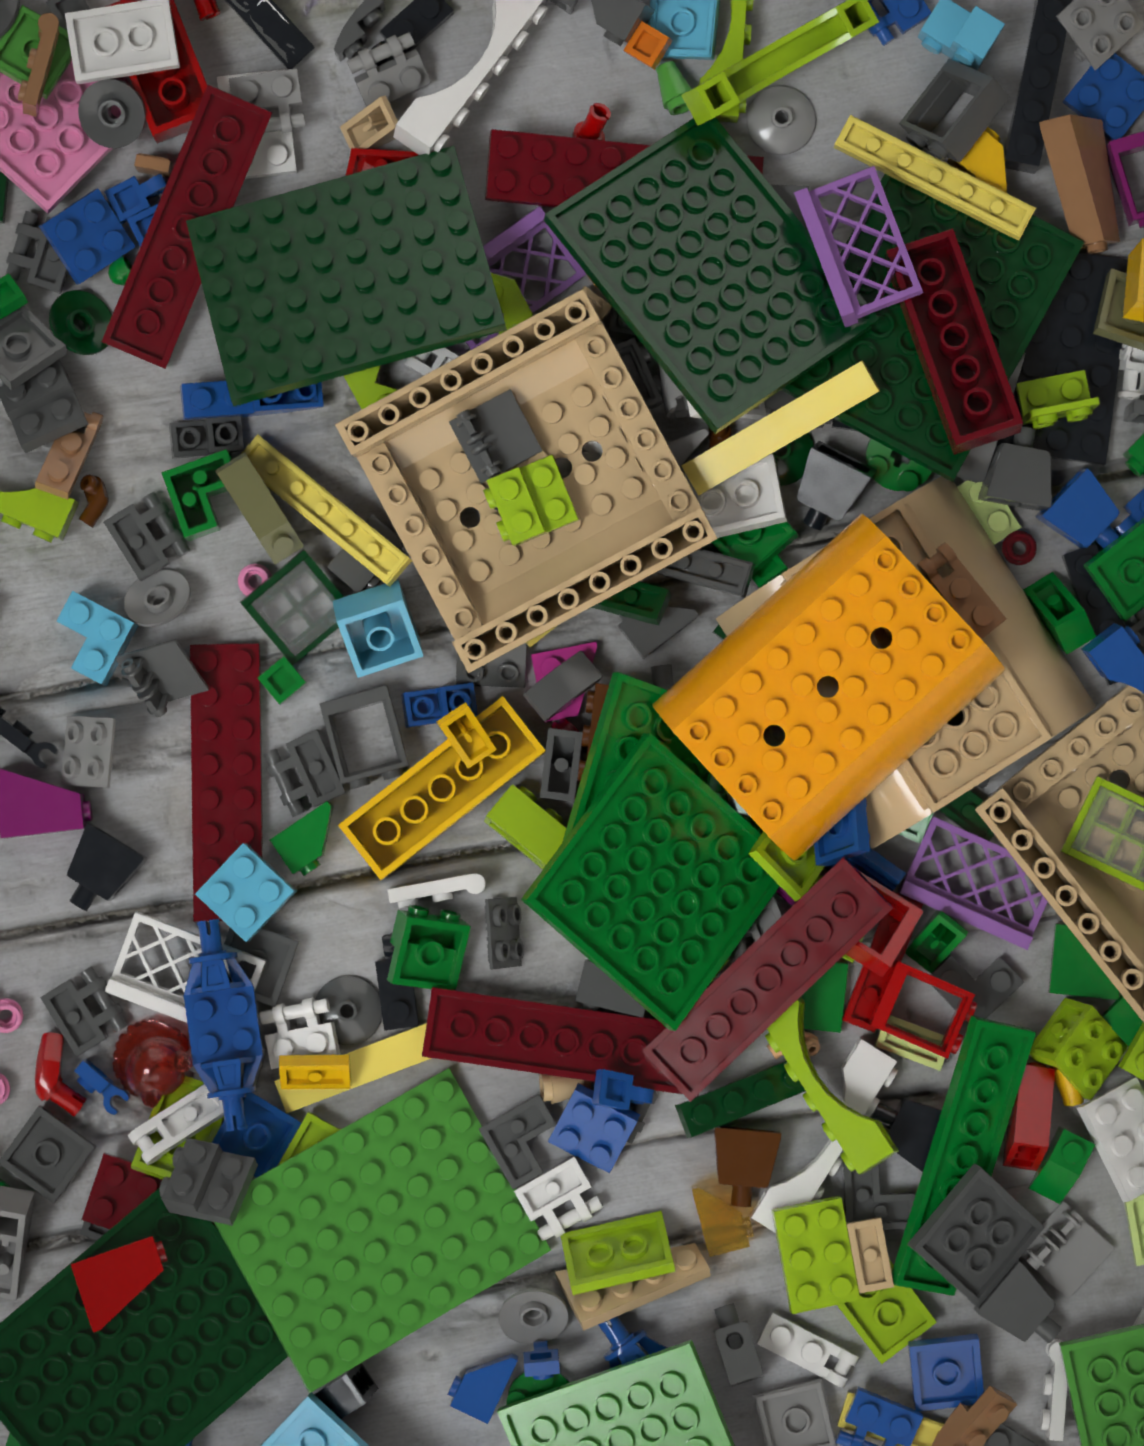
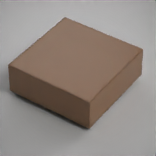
[134,153,174,178]

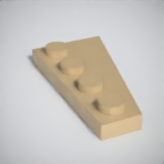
[555,1243,711,1331]

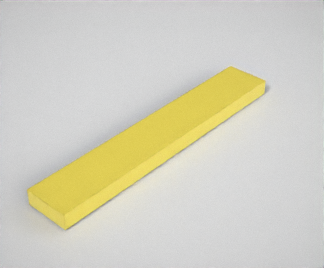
[834,115,1036,241]
[681,360,880,496]
[240,434,412,587]
[274,1023,431,1114]

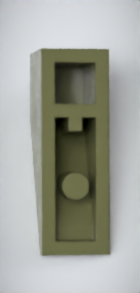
[215,452,304,565]

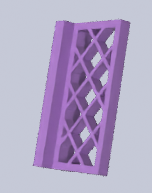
[794,166,923,328]
[466,206,586,350]
[898,816,1048,950]

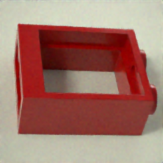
[846,871,924,977]
[868,960,977,1059]

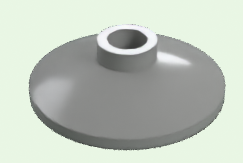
[747,86,815,155]
[124,569,191,627]
[499,1289,568,1344]

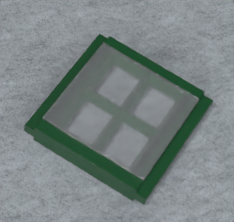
[240,549,343,665]

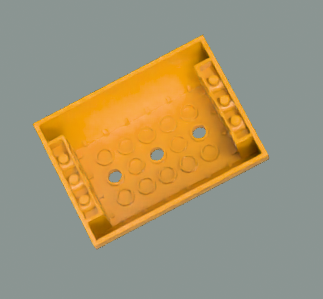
[652,513,1005,861]

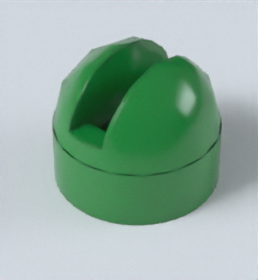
[108,255,132,286]

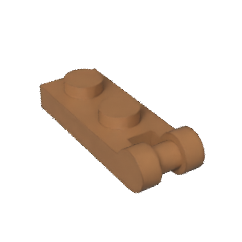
[18,13,59,117]
[35,412,104,500]
[917,542,1007,639]

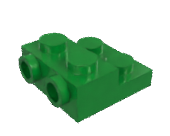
[387,905,471,991]

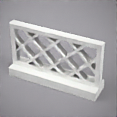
[105,911,266,1023]

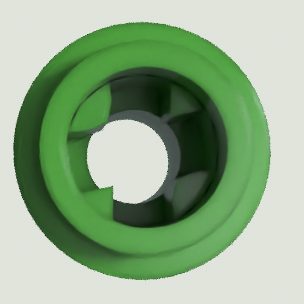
[656,61,692,115]

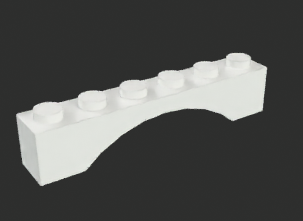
[393,0,548,155]
[750,1038,898,1232]

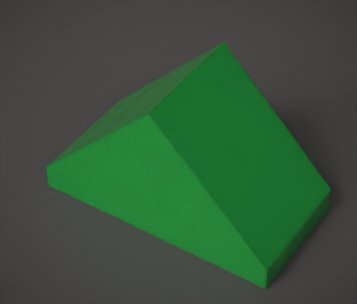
[905,910,968,973]

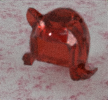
[112,1017,193,1108]

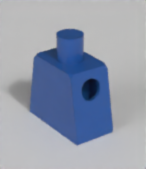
[1035,468,1120,549]

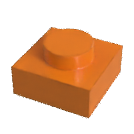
[623,21,673,70]

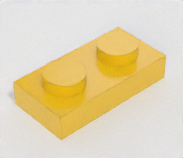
[279,1054,351,1089]

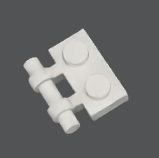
[260,997,341,1069]
[514,1156,604,1241]

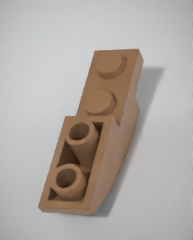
[931,1386,1017,1446]

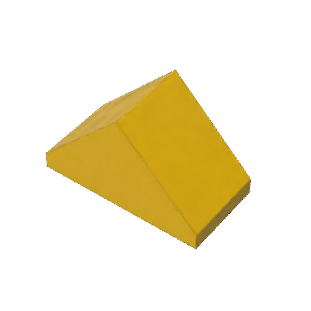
[436,702,497,768]

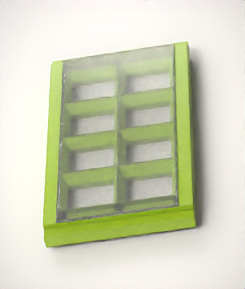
[1061,776,1144,891]

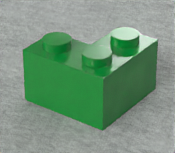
[161,449,233,541]

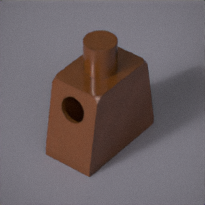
[714,1126,782,1207]

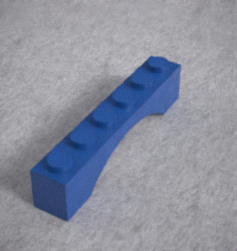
[1081,623,1144,694]

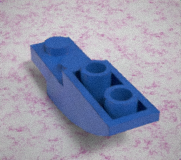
[180,381,324,420]

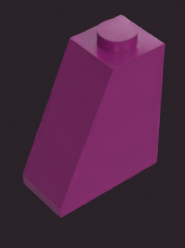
[0,768,93,839]

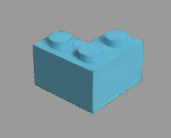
[918,0,1005,71]
[56,591,139,687]

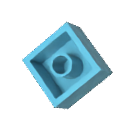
[332,579,424,678]
[195,843,297,942]

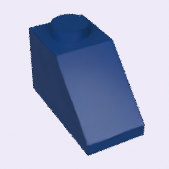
[447,1353,519,1424]

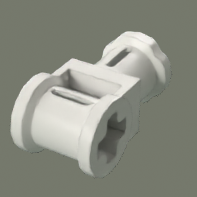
[1117,344,1144,400]

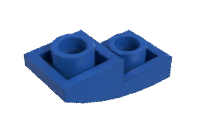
[401,683,478,728]

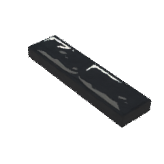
[225,0,315,69]

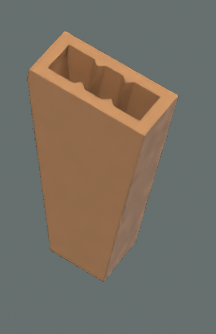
[1039,114,1120,254]

